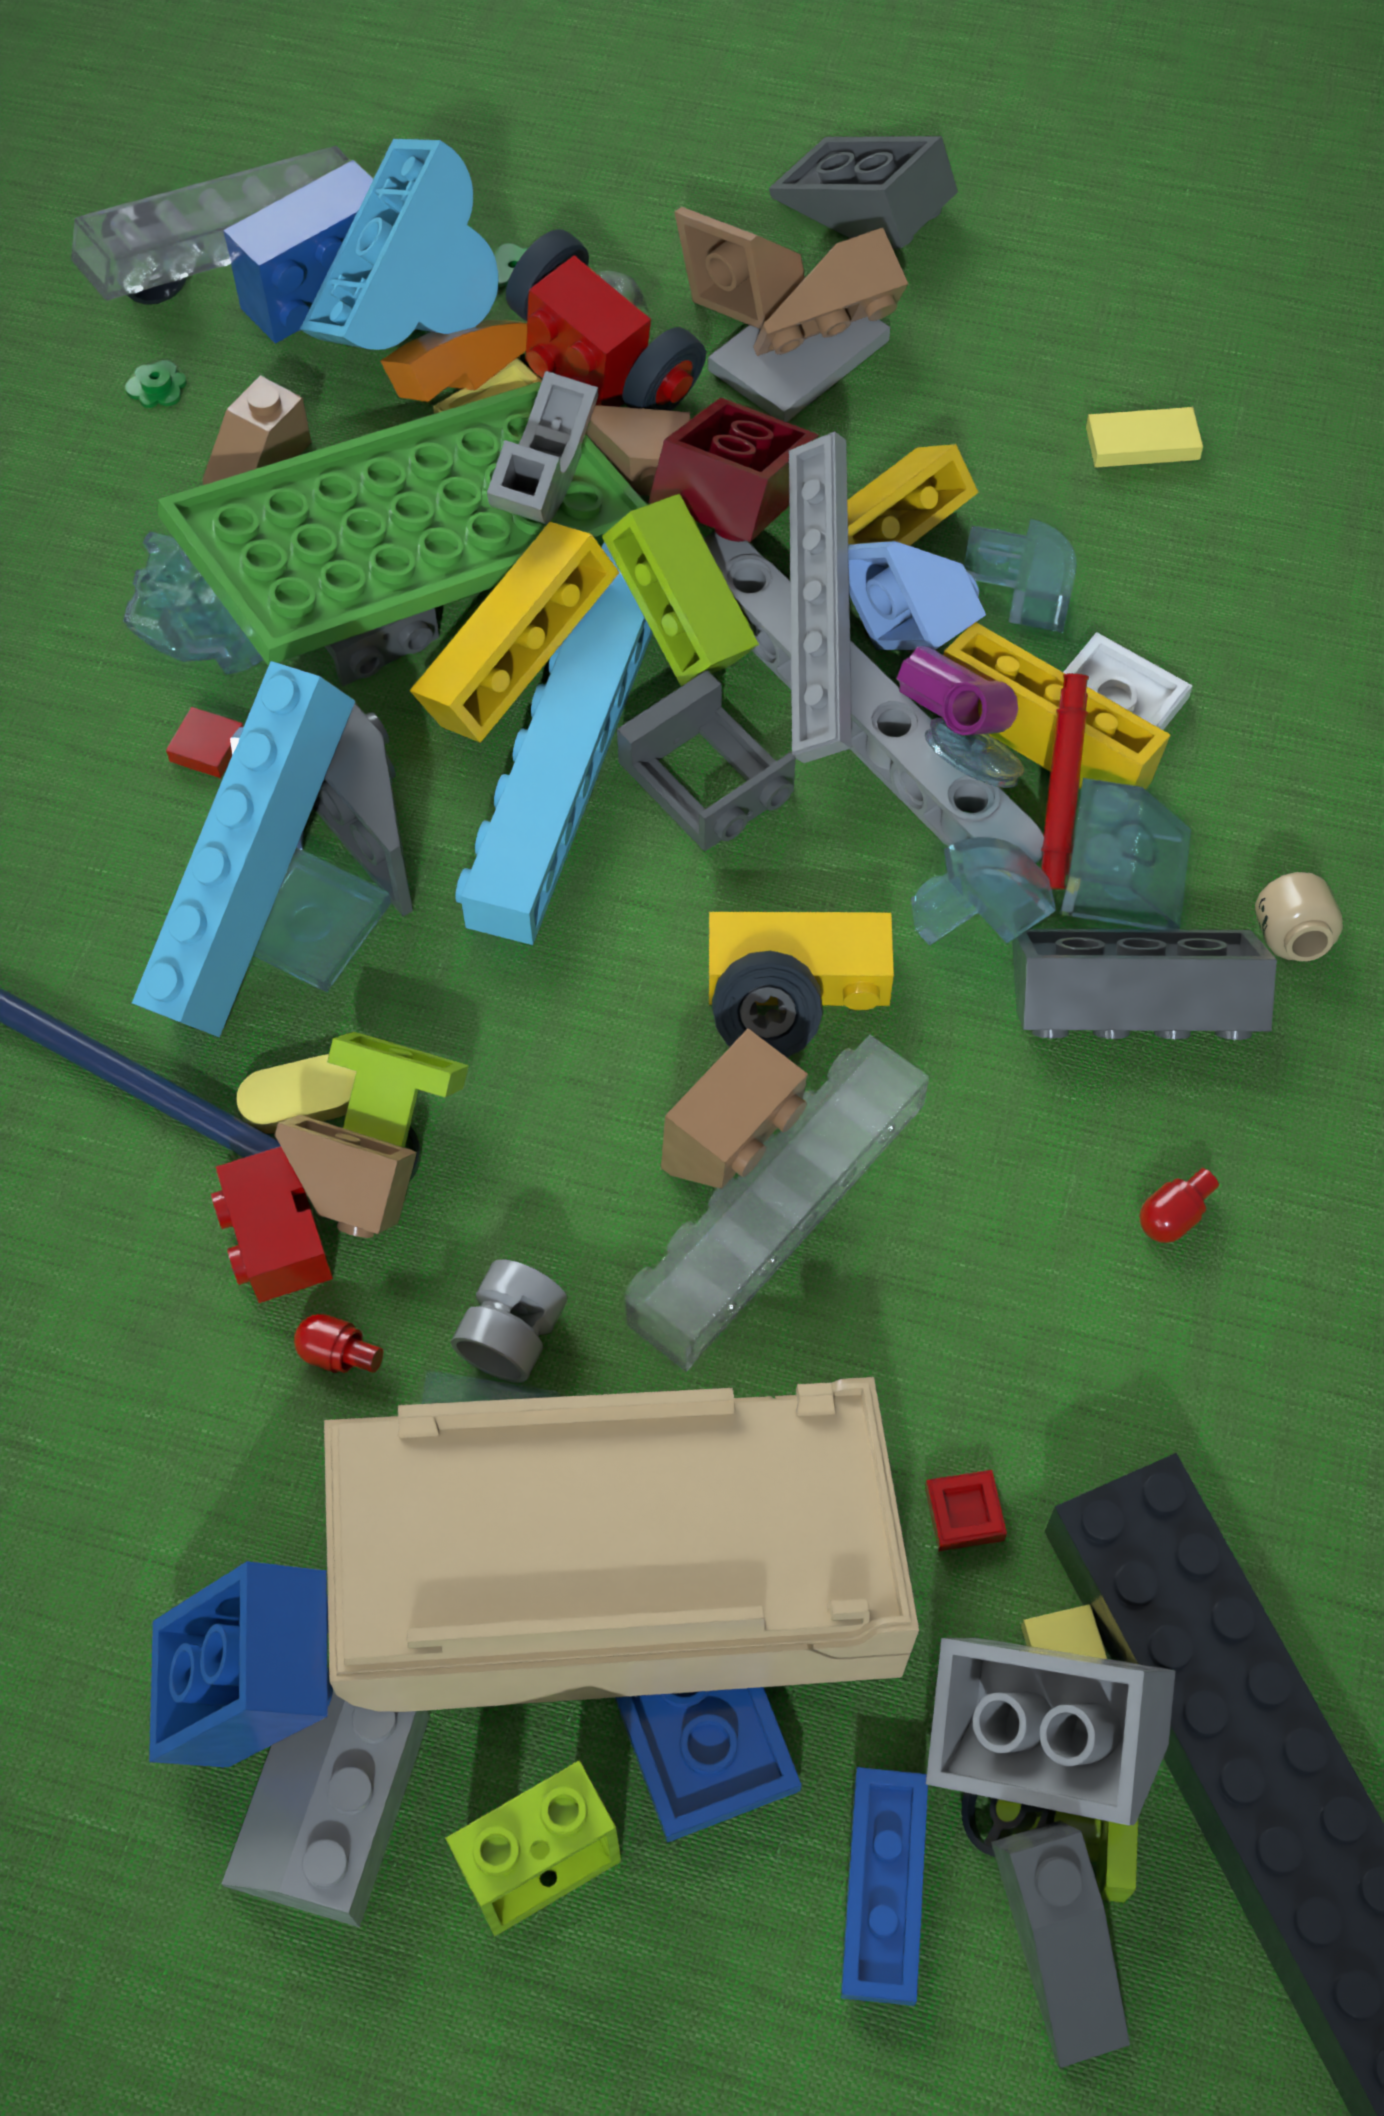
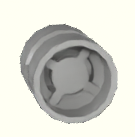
[451,1259,567,1383]

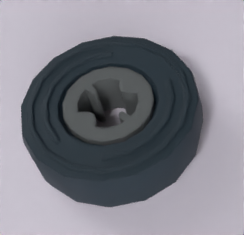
[712,950,823,1058]

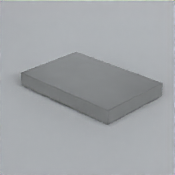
[708,317,890,422]

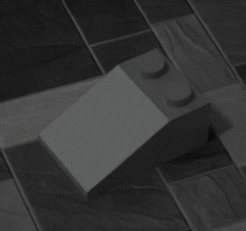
[769,136,958,249]
[313,703,413,917]

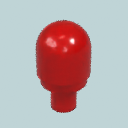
[1139,1168,1219,1243]
[294,1314,384,1373]

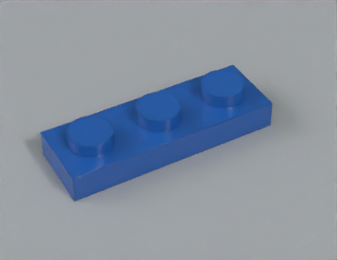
[841,1767,928,2006]

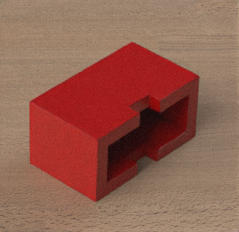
[211,1146,333,1303]

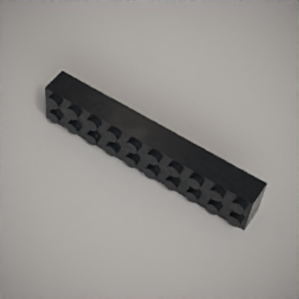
[1045,1453,1384,2116]

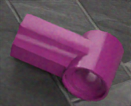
[896,646,1018,735]

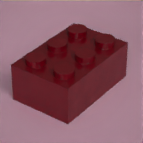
[648,397,819,542]

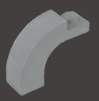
[487,371,598,524]

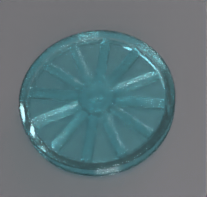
[925,718,1024,788]

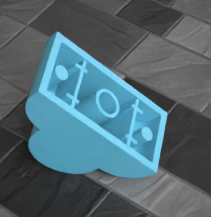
[300,139,498,350]

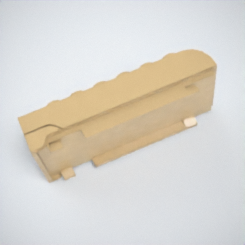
[324,1377,919,1712]

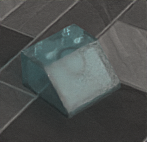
[1060,778,1191,930]

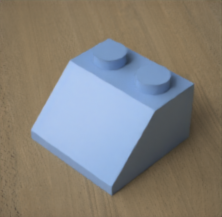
[848,541,986,650]

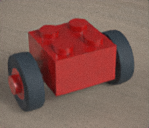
[506,229,706,411]

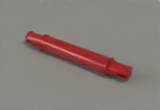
[1040,673,1089,890]

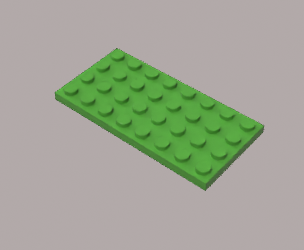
[158,381,647,666]

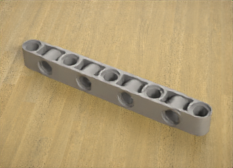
[703,531,1044,888]

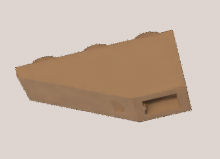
[753,227,908,356]

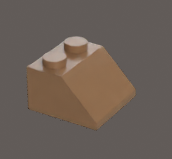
[674,207,805,329]
[661,1028,808,1189]

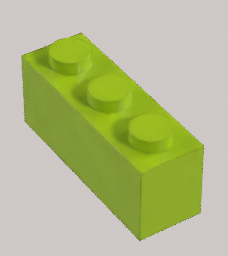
[602,494,759,687]

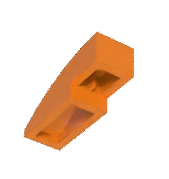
[380,320,527,402]

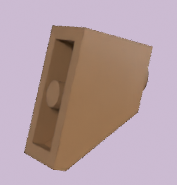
[202,376,312,485]
[585,405,690,496]
[275,1115,417,1238]

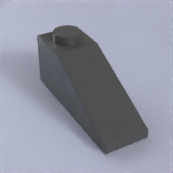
[991,1820,1130,2068]

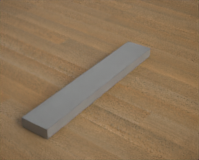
[789,432,852,763]

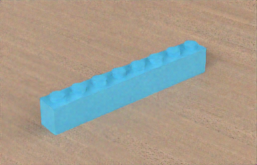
[455,542,653,945]

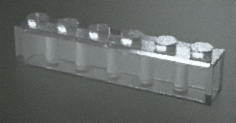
[71,146,350,301]
[625,1034,929,1371]

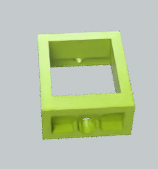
[445,1761,621,1937]

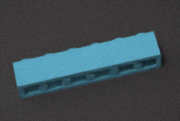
[132,661,355,1037]

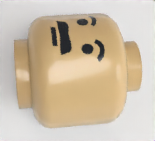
[1255,872,1343,962]

